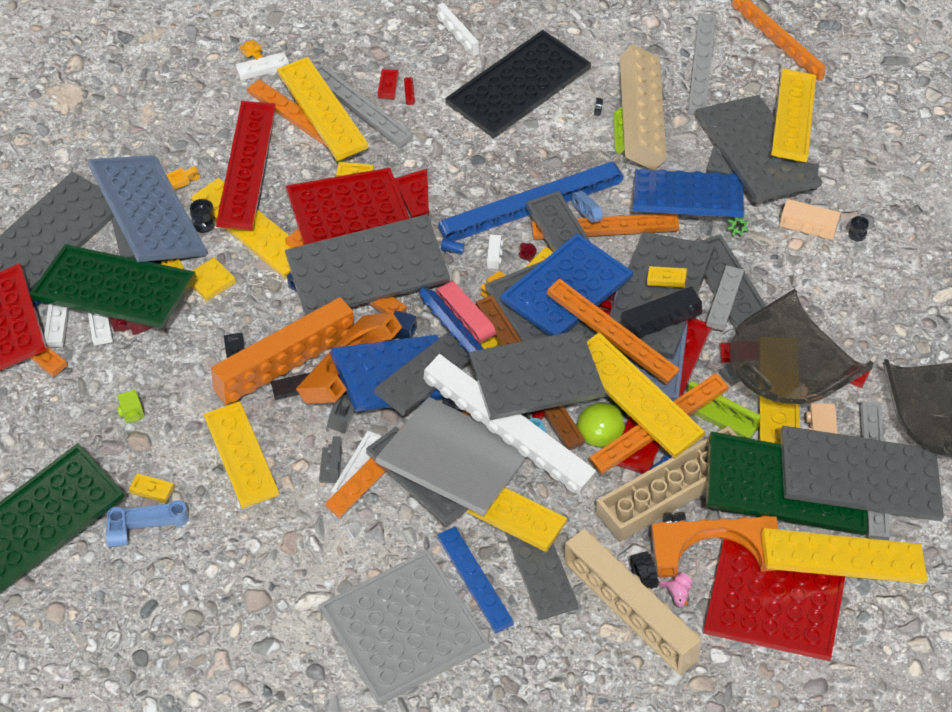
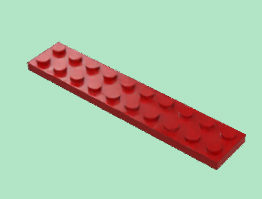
[216,101,276,230]
[617,318,712,474]

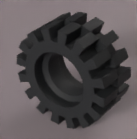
[630,551,659,589]

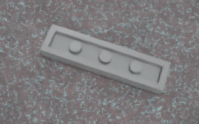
[706,265,744,331]

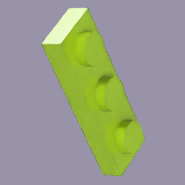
[614,107,625,154]

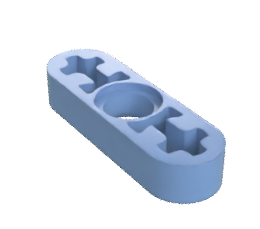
[572,191,602,223]

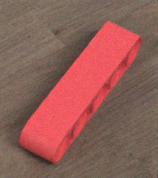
[436,280,496,343]

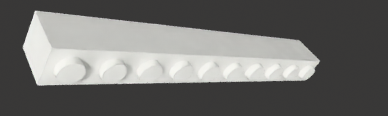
[423,354,596,495]

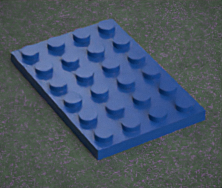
[633,168,744,217]
[500,233,633,336]
[330,335,444,412]

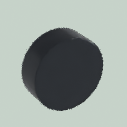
[594,97,603,115]

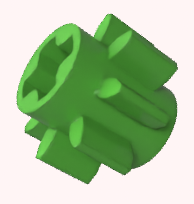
[727,215,750,236]

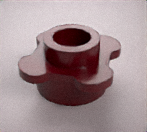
[518,242,537,262]

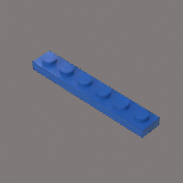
[419,287,484,356]
[437,526,514,634]

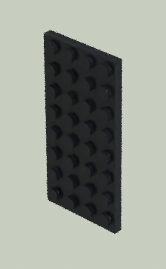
[445,30,591,138]

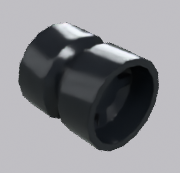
[190,199,216,233]

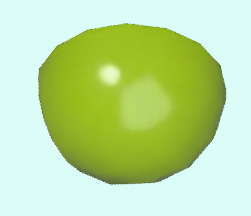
[576,402,625,447]

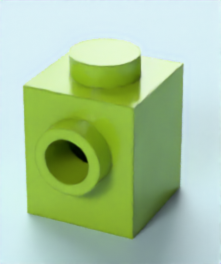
[116,389,145,424]

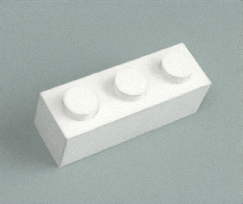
[487,235,503,269]

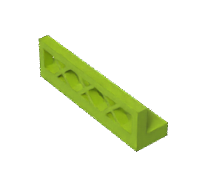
[688,381,761,439]

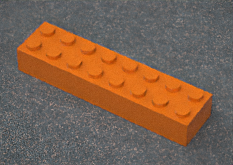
[211,297,354,405]

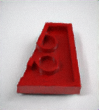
[395,169,429,218]

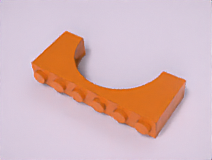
[296,312,402,404]
[651,516,779,578]

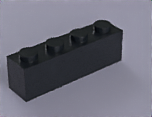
[622,286,702,338]

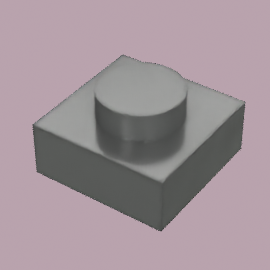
[719,360,747,386]

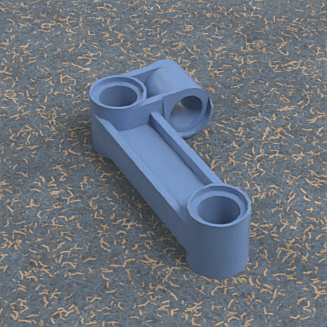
[106,500,189,547]

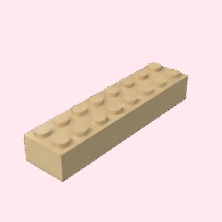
[620,44,667,170]
[596,426,737,542]
[565,529,702,676]

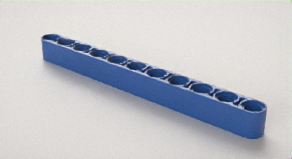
[438,162,624,241]

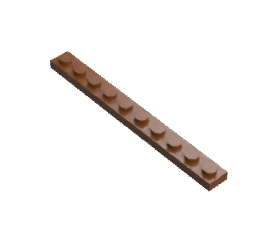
[475,295,585,450]

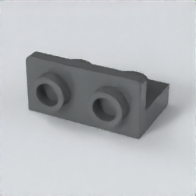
[319,436,343,483]

